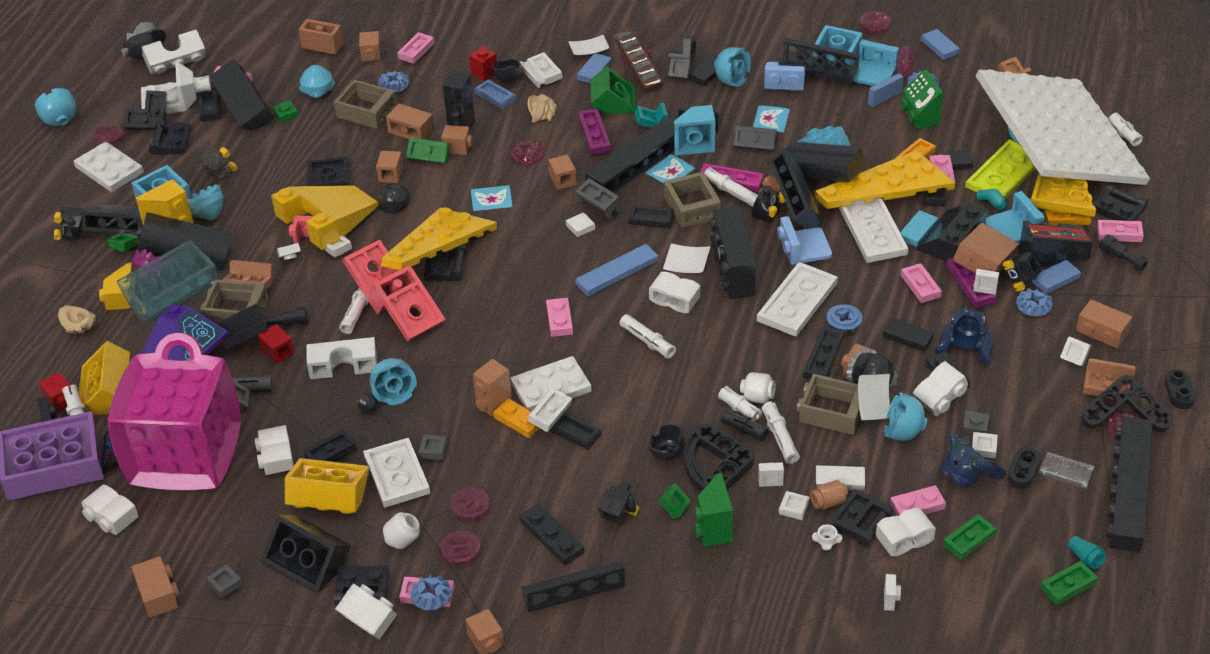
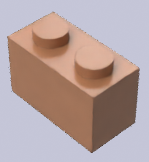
[298,19,344,55]
[386,104,434,140]
[1076,300,1133,349]
[473,359,512,417]
[131,556,180,618]

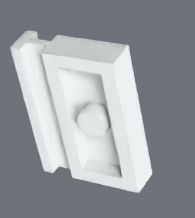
[520,52,563,88]

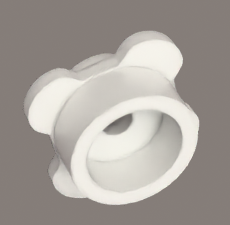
[812,525,842,550]

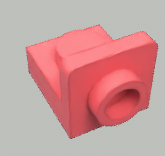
[289,216,314,244]

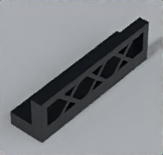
[778,38,860,84]
[521,561,625,613]

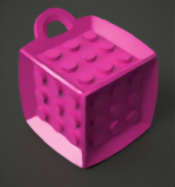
[108,333,241,490]

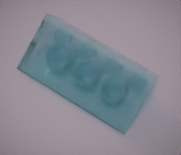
[117,240,217,324]

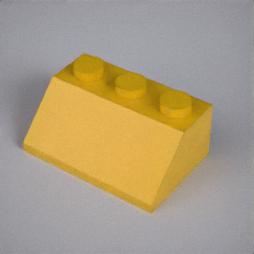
[136,179,194,224]
[79,341,130,416]
[285,458,369,513]

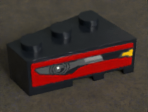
[1018,220,1092,267]

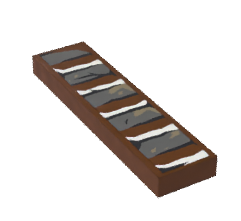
[613,27,663,92]

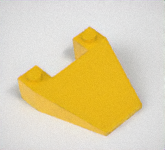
[271,186,379,250]

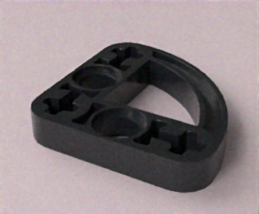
[685,424,754,493]

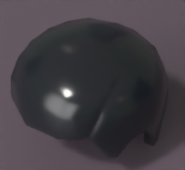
[491,59,523,82]
[378,184,410,213]
[649,424,685,460]

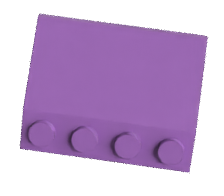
[0,411,104,500]

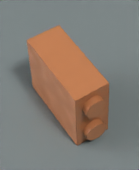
[953,223,1019,273]

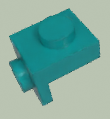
[634,103,668,128]

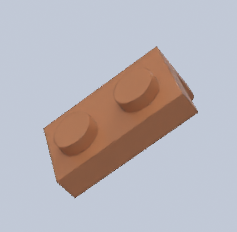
[222,260,272,290]
[1083,358,1136,399]

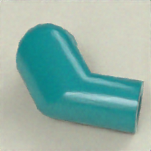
[977,189,1006,210]

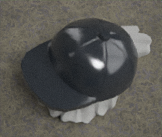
[121,22,166,59]
[846,348,897,387]

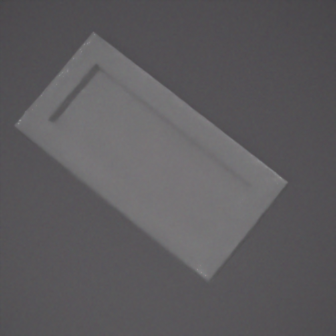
[1039,452,1094,489]

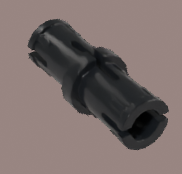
[721,409,769,441]

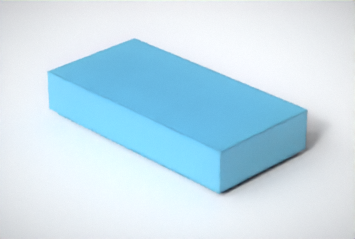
[900,210,938,247]

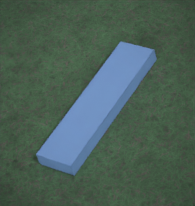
[575,244,659,296]

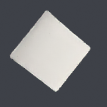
[568,35,609,55]
[663,244,710,273]
[858,374,890,420]

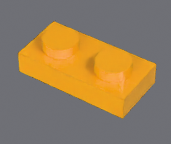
[1043,209,1091,226]
[493,398,540,438]

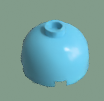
[714,47,751,87]
[35,88,76,126]
[370,358,417,405]
[884,392,927,441]

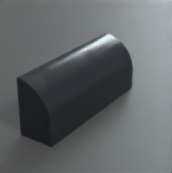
[209,58,275,130]
[786,142,866,182]
[769,148,822,229]
[137,212,231,271]

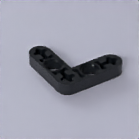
[1081,375,1173,432]

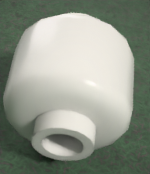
[740,372,776,404]
[383,512,420,549]

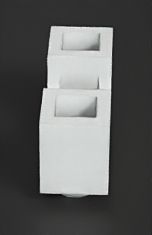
[142,30,205,75]
[307,337,377,379]

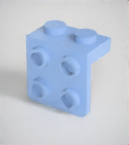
[764,62,805,91]
[777,216,832,265]

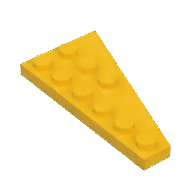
[815,150,955,209]
[1031,173,1096,217]
[381,208,497,270]

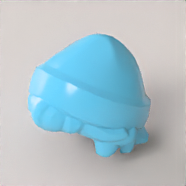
[299,65,335,98]
[188,185,224,221]

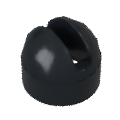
[358,392,378,412]

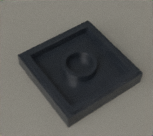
[308,157,350,186]

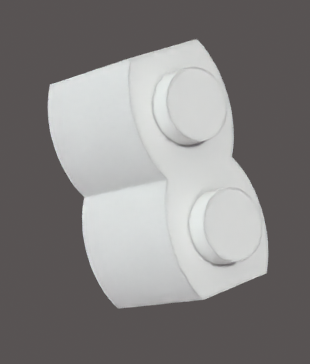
[649,272,700,313]
[913,361,968,416]
[254,425,294,475]
[81,484,139,535]
[876,508,936,556]
[335,584,397,640]

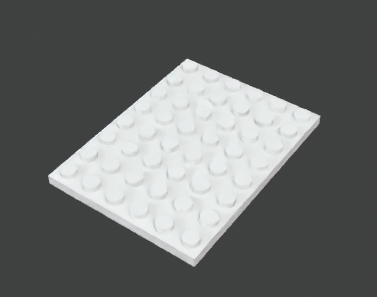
[976,69,1150,185]

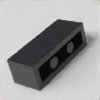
[443,71,475,132]
[81,204,143,235]

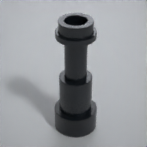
[1099,234,1148,272]
[263,306,309,326]

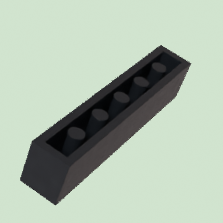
[585,115,676,193]
[1106,416,1153,553]

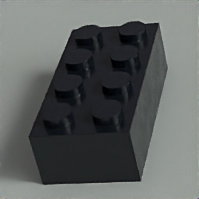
[710,206,756,299]

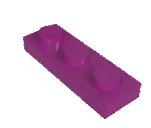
[578,109,611,155]
[946,258,996,308]

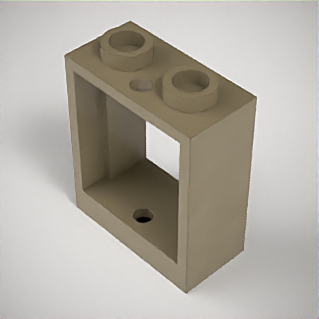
[334,80,397,129]
[664,172,721,228]
[200,279,268,323]
[796,374,861,435]

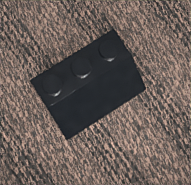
[916,202,987,262]
[261,515,351,592]

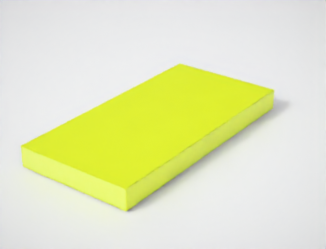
[965,139,1036,199]

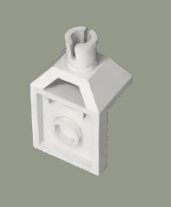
[141,63,212,114]

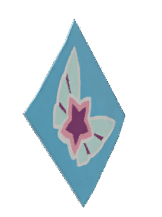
[753,106,790,133]
[646,154,695,183]
[471,185,512,211]

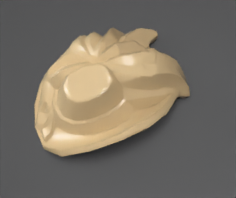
[528,94,557,123]
[58,305,96,335]

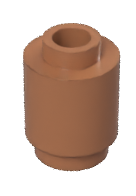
[810,480,848,510]

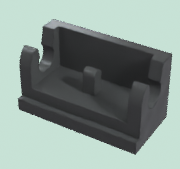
[575,178,623,220]

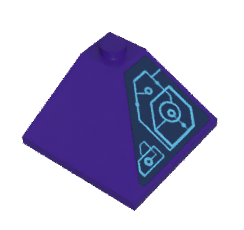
[141,304,230,361]

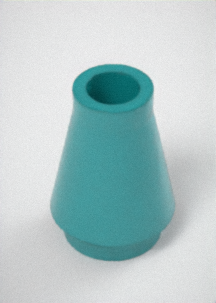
[1068,536,1106,569]

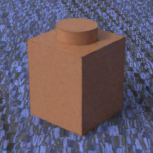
[359,31,381,61]
[441,125,473,155]
[376,151,403,183]
[548,155,577,190]
[465,609,504,654]

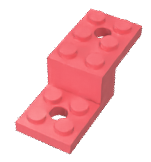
[342,240,446,342]

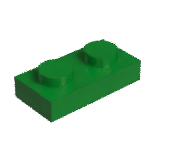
[406,138,450,164]
[943,514,997,560]
[1040,561,1098,606]

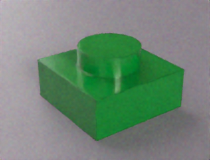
[272,100,299,123]
[108,234,139,252]
[659,483,691,519]

